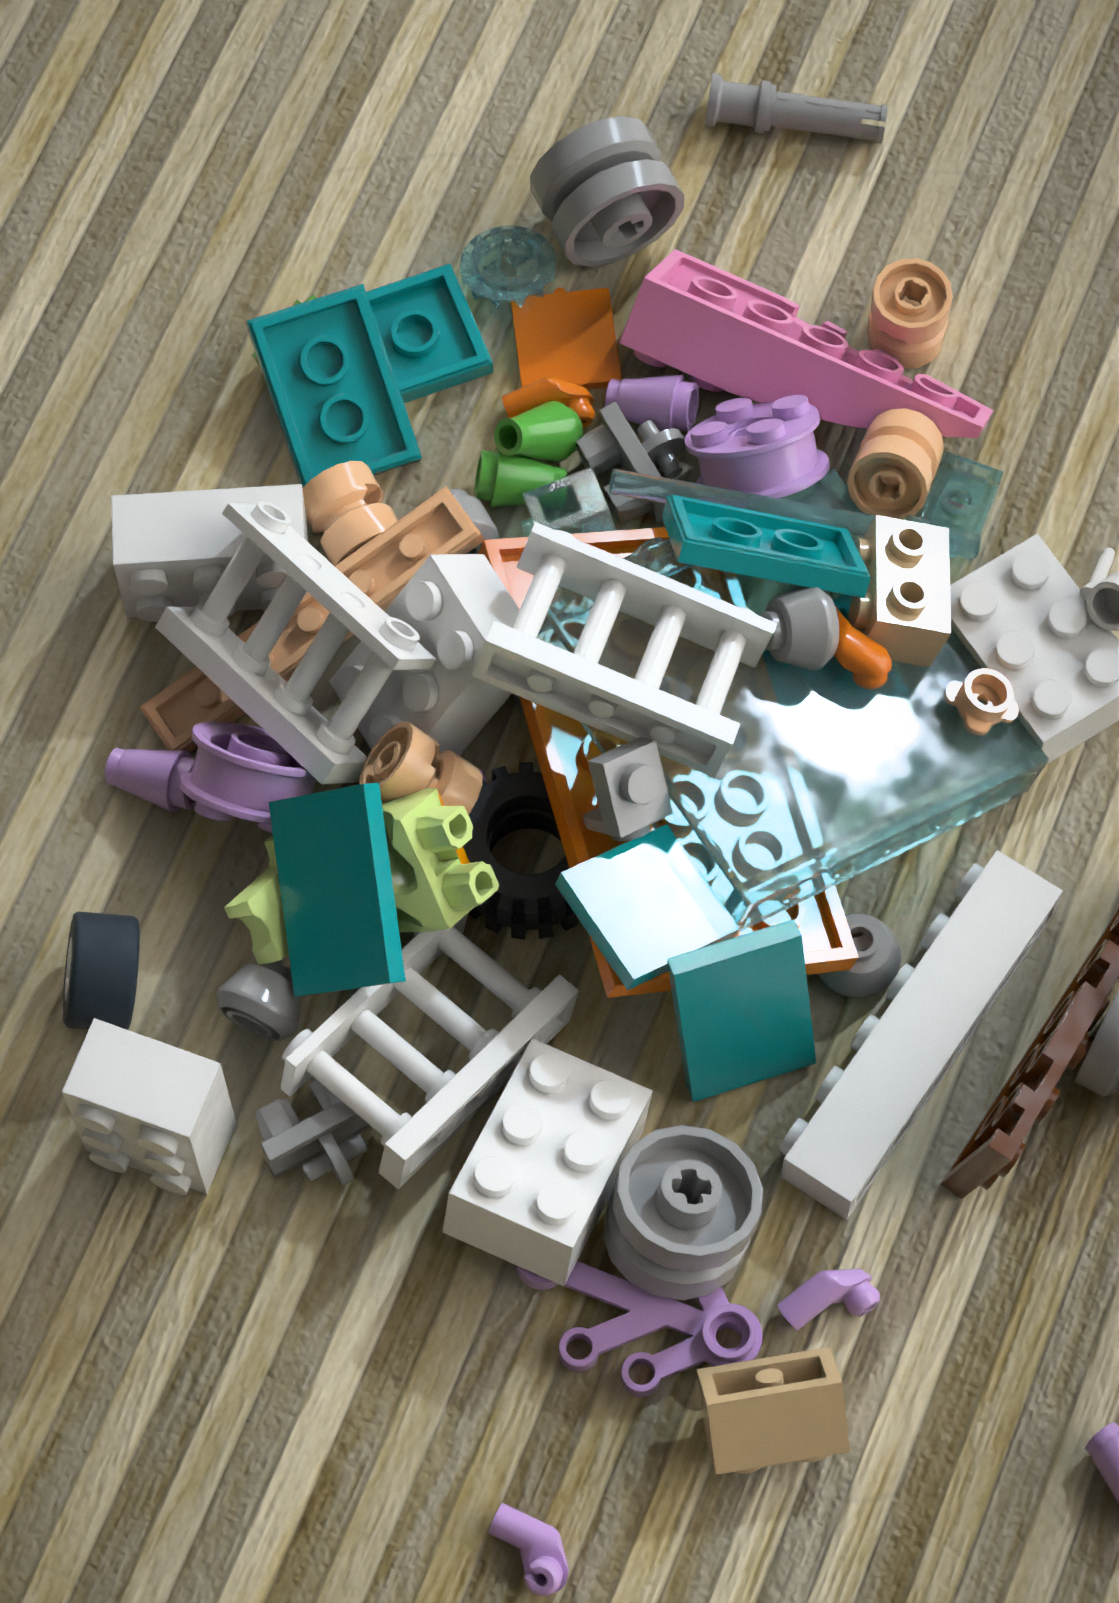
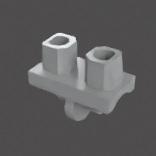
[576,402,686,523]
[256,1079,371,1186]

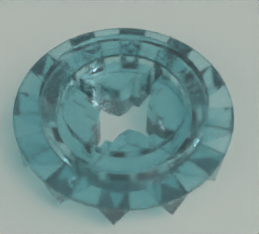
[460,226,556,309]

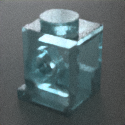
[918,451,1004,561]
[520,467,617,537]

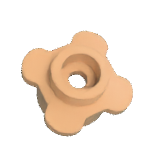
[944,668,1019,736]

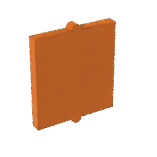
[510,287,622,390]

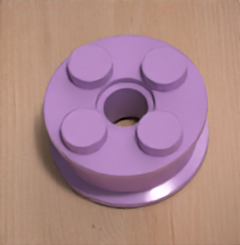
[684,395,830,506]
[179,721,316,833]

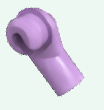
[777,1269,880,1330]
[488,1503,569,1596]

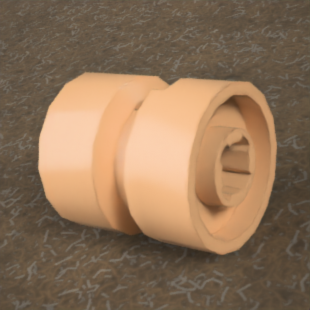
[867,258,953,369]
[847,408,944,520]
[302,461,398,566]
[359,722,483,815]

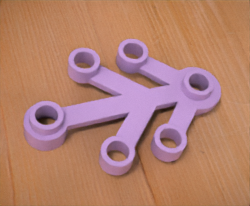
[516,1261,763,1397]

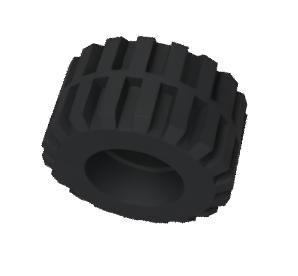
[463,762,578,940]

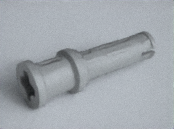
[705,73,888,144]

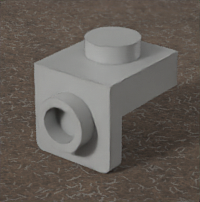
[583,737,673,841]

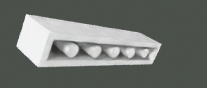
[778,850,1063,1220]

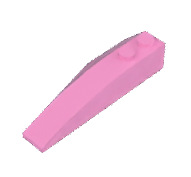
[619,249,994,438]

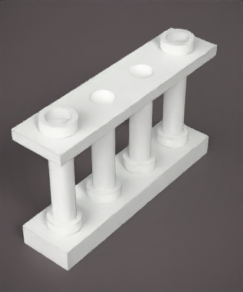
[155,501,436,785]
[471,522,777,778]
[280,914,579,1189]

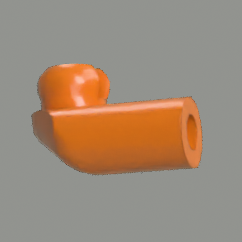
[502,376,595,428]
[834,606,892,690]

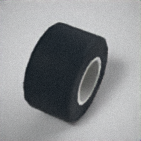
[63,911,140,1030]

